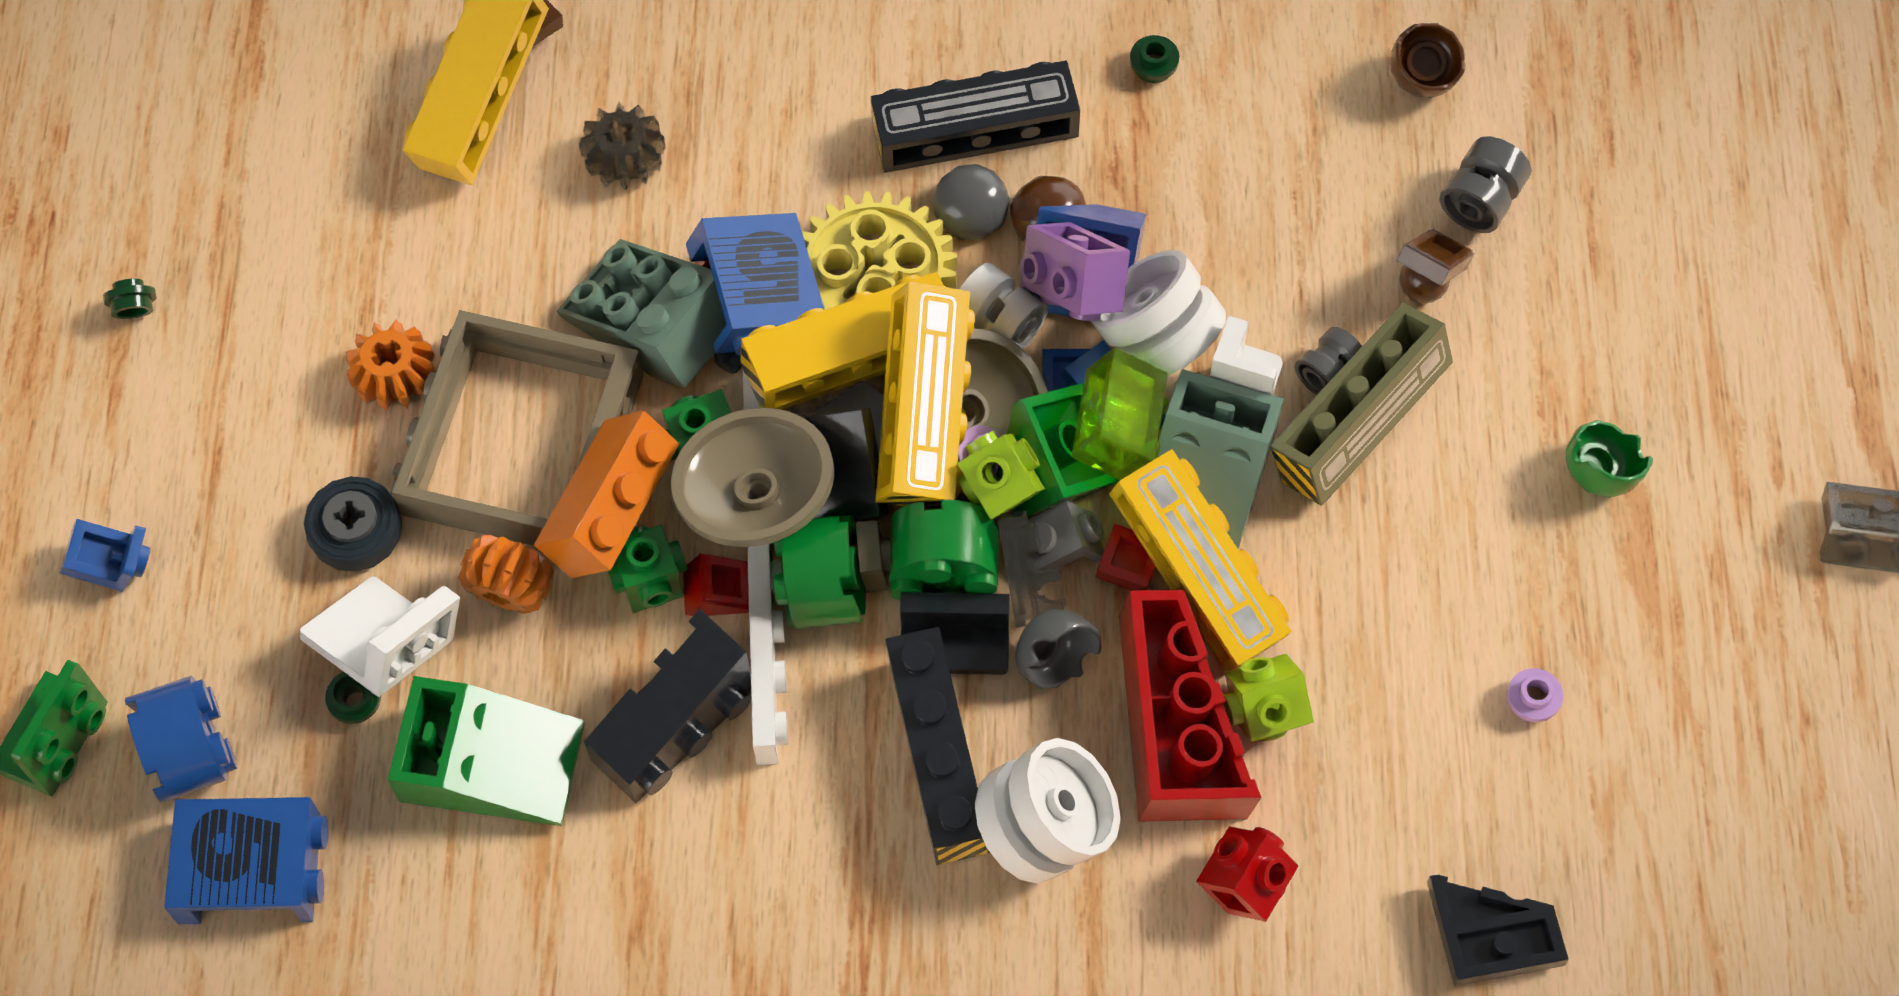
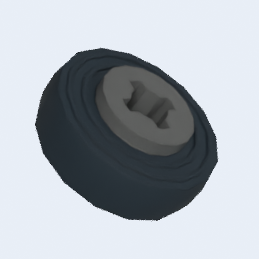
[304,476,402,572]

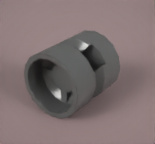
[1439,136,1532,233]

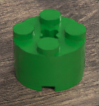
[889,500,999,601]
[774,515,866,629]

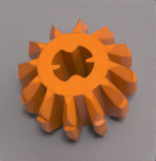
[346,319,436,411]
[458,535,554,614]

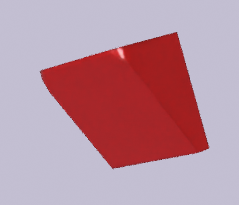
[683,553,749,616]

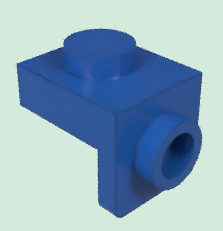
[59,519,151,592]

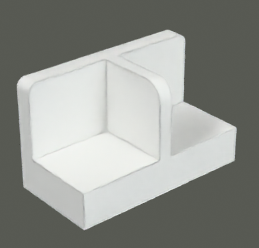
[1210,315,1282,395]

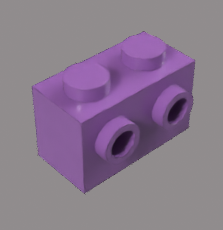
[1020,222,1130,321]

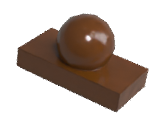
[1396,229,1475,303]

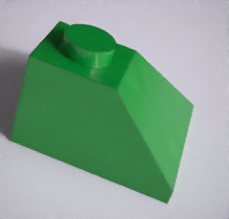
[997,383,1124,521]

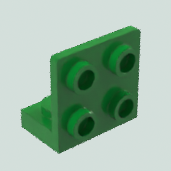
[0,660,108,797]

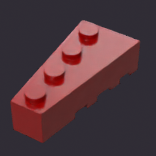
[1119,590,1262,822]

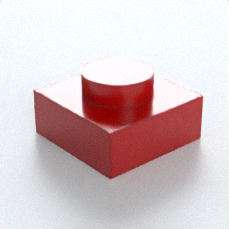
[1095,523,1156,590]

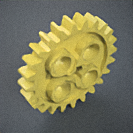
[802,191,957,310]

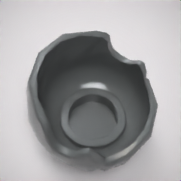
[933,164,1010,240]
[1015,609,1102,689]

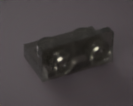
[1819,482,1899,573]

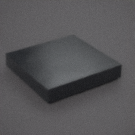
[804,408,889,520]

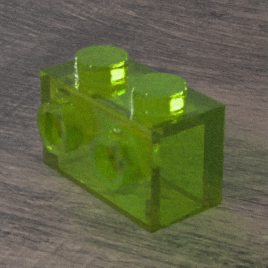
[1071,347,1168,480]

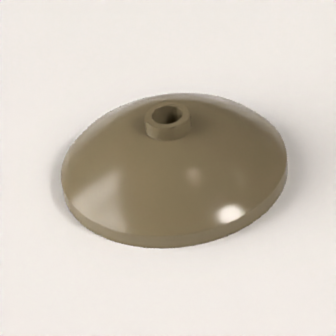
[962,329,1048,479]
[671,408,834,547]

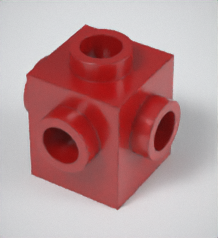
[1196,826,1299,922]

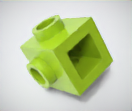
[957,431,1045,519]
[1223,654,1314,742]

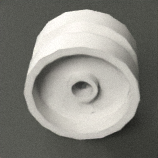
[1091,250,1226,382]
[975,738,1121,884]

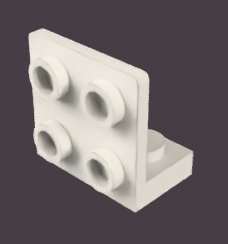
[300,577,460,697]

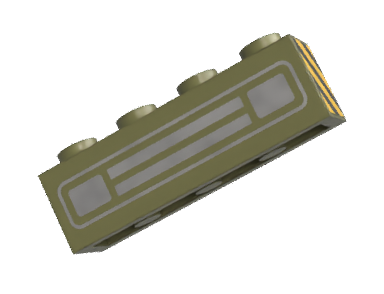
[1270,302,1453,506]

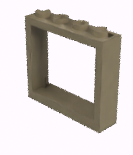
[390,310,644,546]

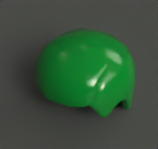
[1566,420,1653,498]

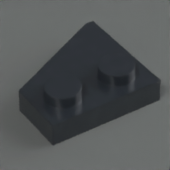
[1427,874,1569,986]

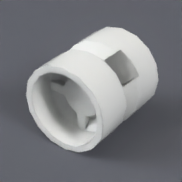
[959,263,1049,350]

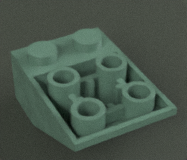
[557,239,727,389]
[1153,369,1284,549]

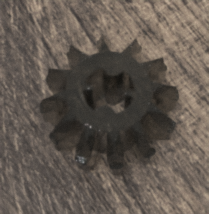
[579,101,666,191]

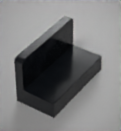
[900,592,1010,675]

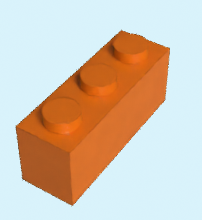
[534,410,679,578]

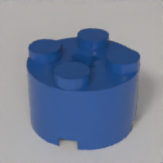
[125,675,238,803]

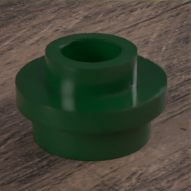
[1130,35,1180,83]
[103,278,157,319]
[325,672,381,724]

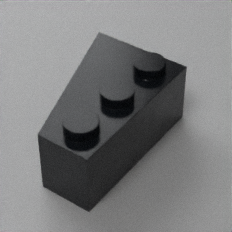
[584,609,752,803]

